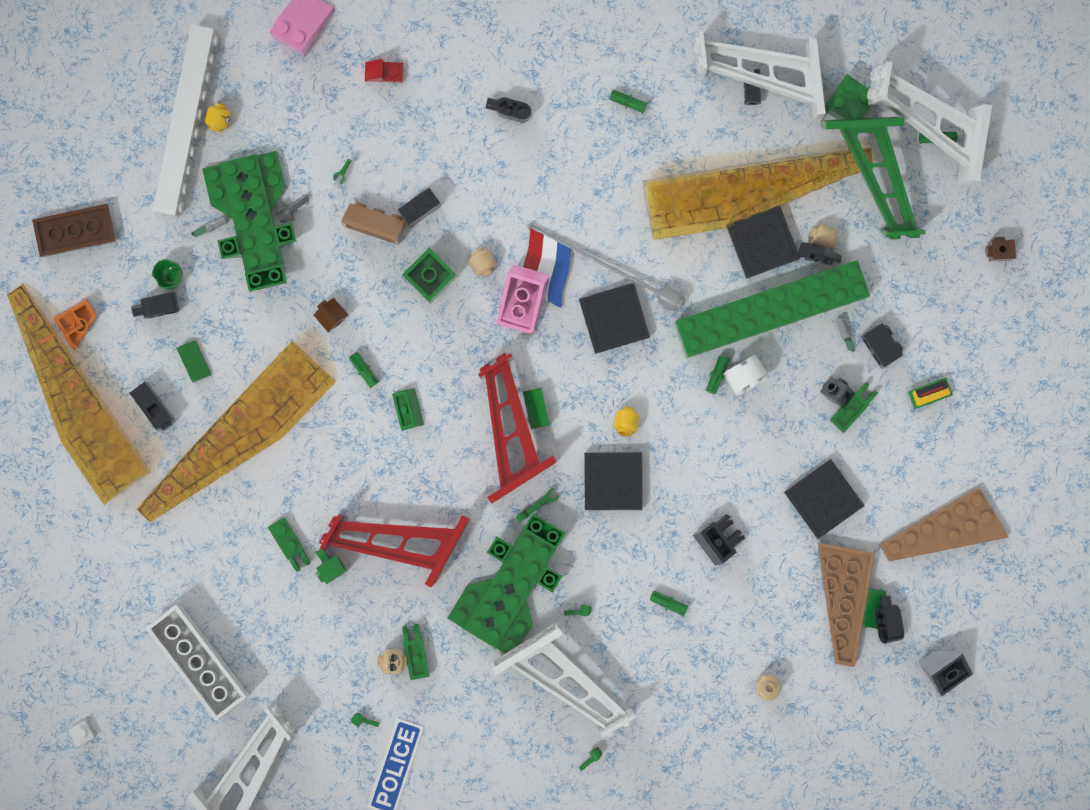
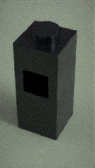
[129,381,175,431]

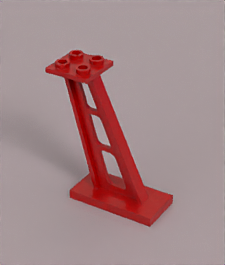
[478,353,557,504]
[319,514,470,588]

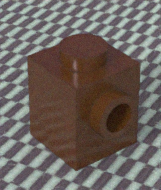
[985,237,1016,262]
[314,298,348,332]

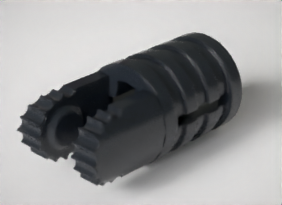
[744,69,761,105]

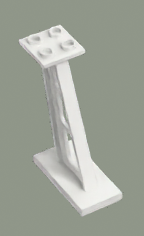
[694,31,826,123]
[867,62,992,185]
[491,622,636,738]
[187,704,295,810]

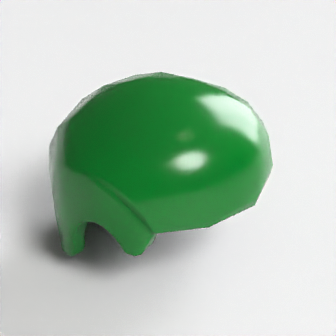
[152,259,183,290]

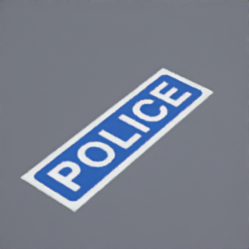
[367,718,424,810]

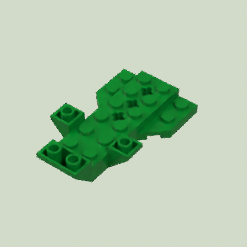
[202,151,297,292]
[447,513,566,653]

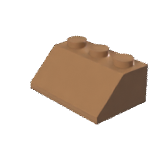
[341,202,406,245]

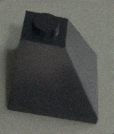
[919,650,973,696]

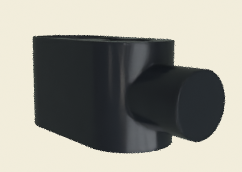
[485,97,531,123]
[131,292,180,319]
[875,595,904,644]

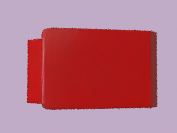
[365,59,403,83]

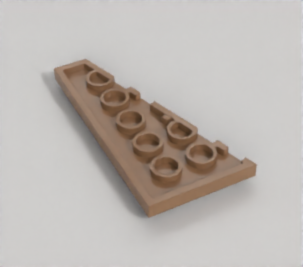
[879,487,1008,561]
[817,542,875,667]

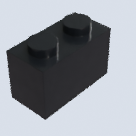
[398,188,441,228]
[861,323,903,369]

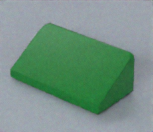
[176,340,211,383]
[392,388,424,431]
[523,388,550,429]
[862,588,886,629]

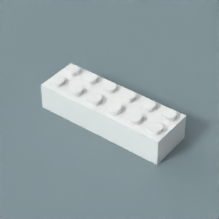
[145,604,249,721]

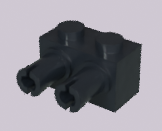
[693,514,745,566]

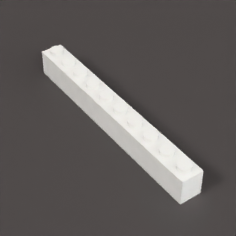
[152,24,218,218]

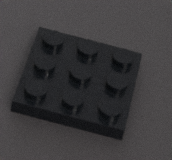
[726,205,800,279]
[579,283,650,354]
[584,452,643,510]
[784,459,865,539]

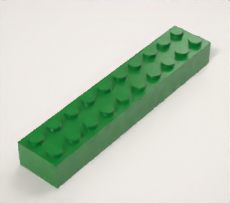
[674,260,870,359]

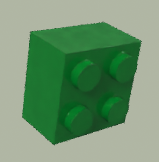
[825,74,871,120]
[402,248,457,304]

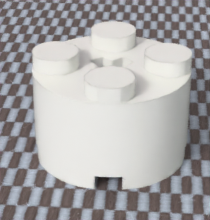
[723,354,769,396]

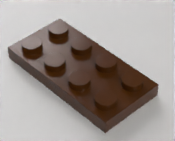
[32,204,116,258]

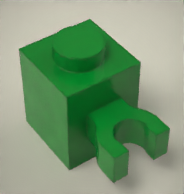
[316,549,347,584]

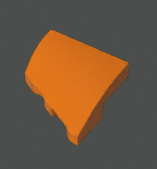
[53,298,97,350]

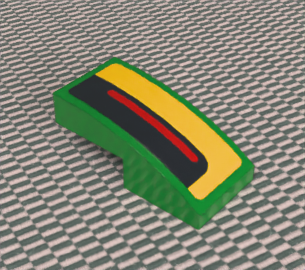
[908,378,953,409]

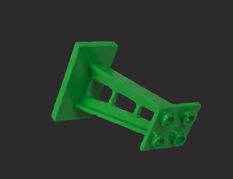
[821,117,926,239]

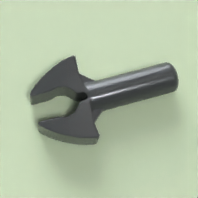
[276,195,309,222]

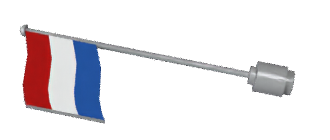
[523,223,685,311]

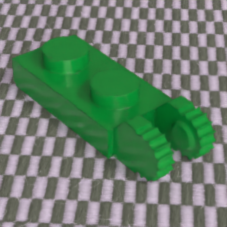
[829,382,878,433]
[268,517,311,572]
[402,624,430,680]

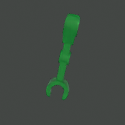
[516,489,559,522]

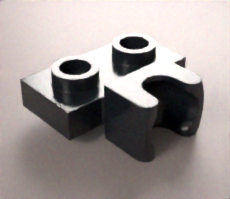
[798,242,842,265]

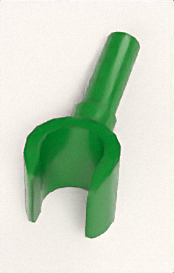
[333,159,352,185]
[564,605,592,616]
[351,713,379,727]
[579,747,602,771]

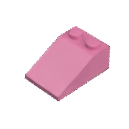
[270,0,334,56]
[496,264,550,334]

